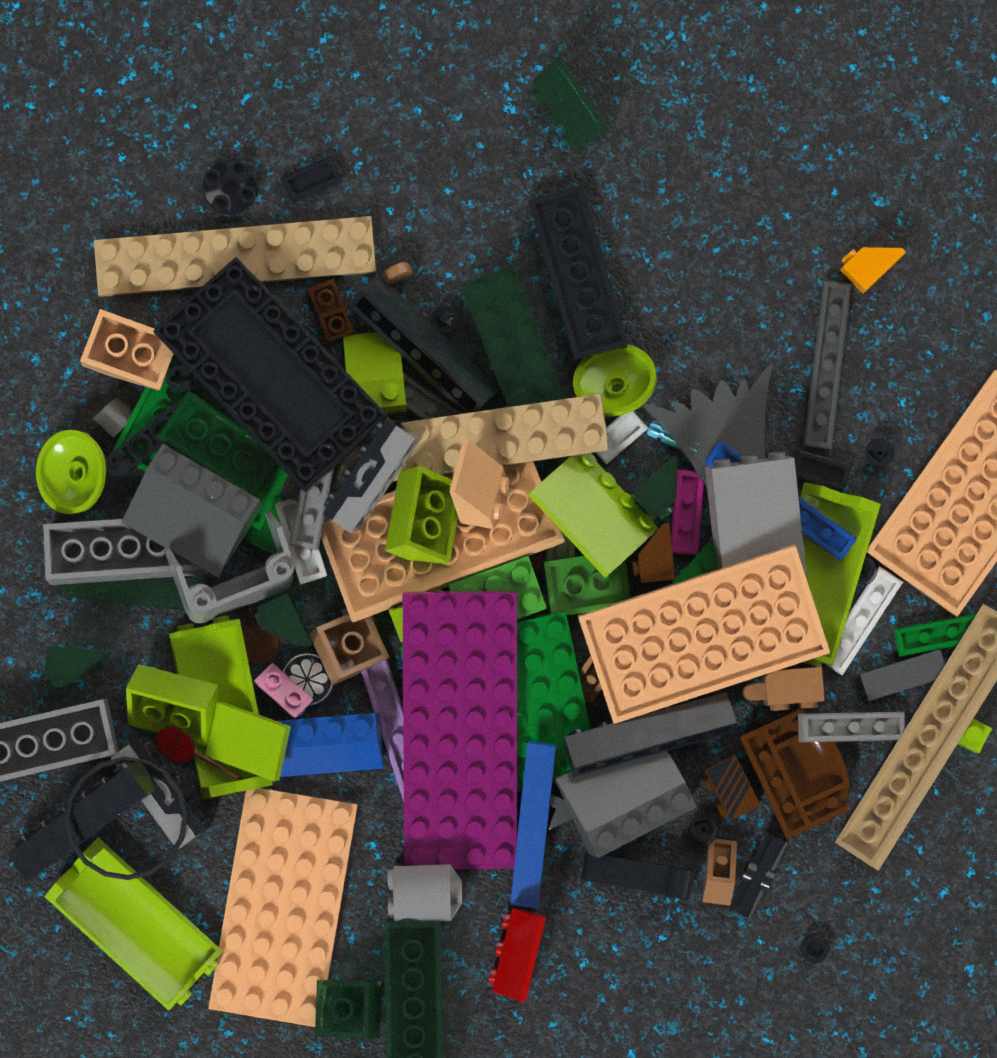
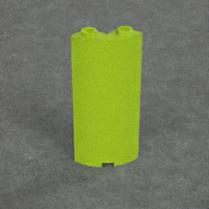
[800,482,881,667]
[169,615,273,799]
[44,837,223,1010]

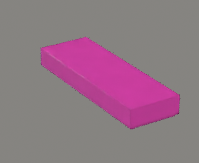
[671,470,704,556]

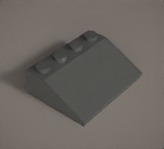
[122,444,262,578]
[555,751,697,858]

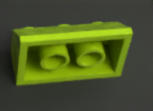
[385,466,458,564]
[126,664,218,746]

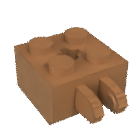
[742,667,825,711]

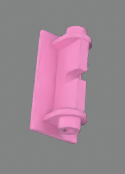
[253,663,313,719]

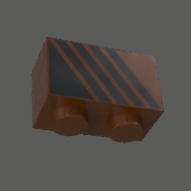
[702,754,761,821]

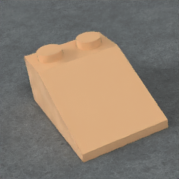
[80,309,174,391]
[449,439,509,529]

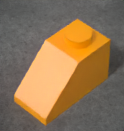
[840,247,906,294]

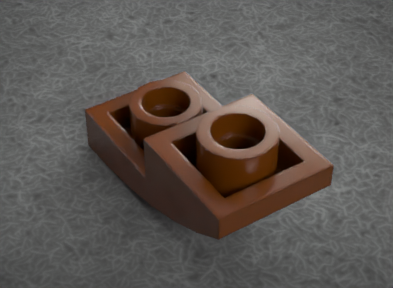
[308,278,354,342]

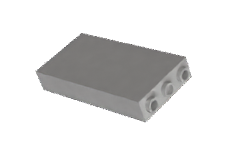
[705,452,807,579]

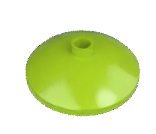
[573,345,657,416]
[36,430,106,514]

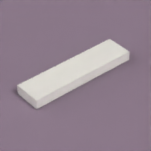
[823,567,903,675]

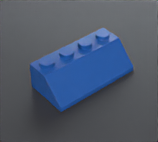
[277,712,384,777]

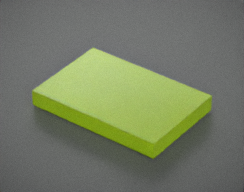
[205,701,291,781]

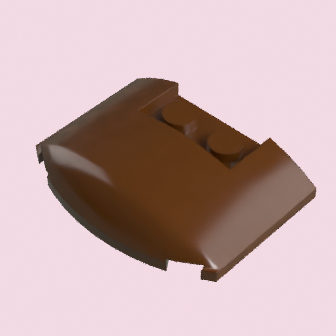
[740,708,850,839]

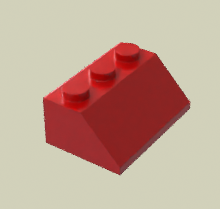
[488,907,546,1002]

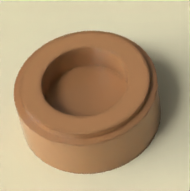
[383,262,413,284]

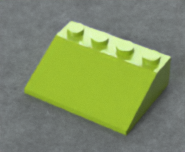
[528,453,659,578]

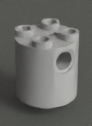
[388,864,462,922]

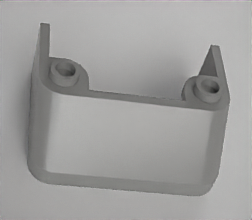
[165,510,294,623]

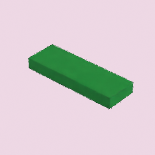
[893,613,977,657]

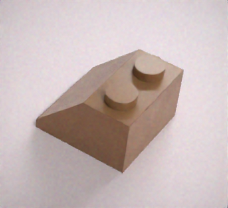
[309,614,390,685]

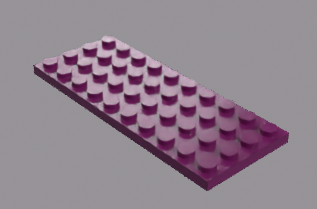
[402,591,517,869]

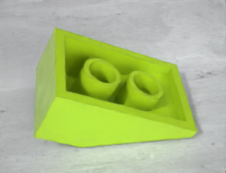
[343,332,407,414]

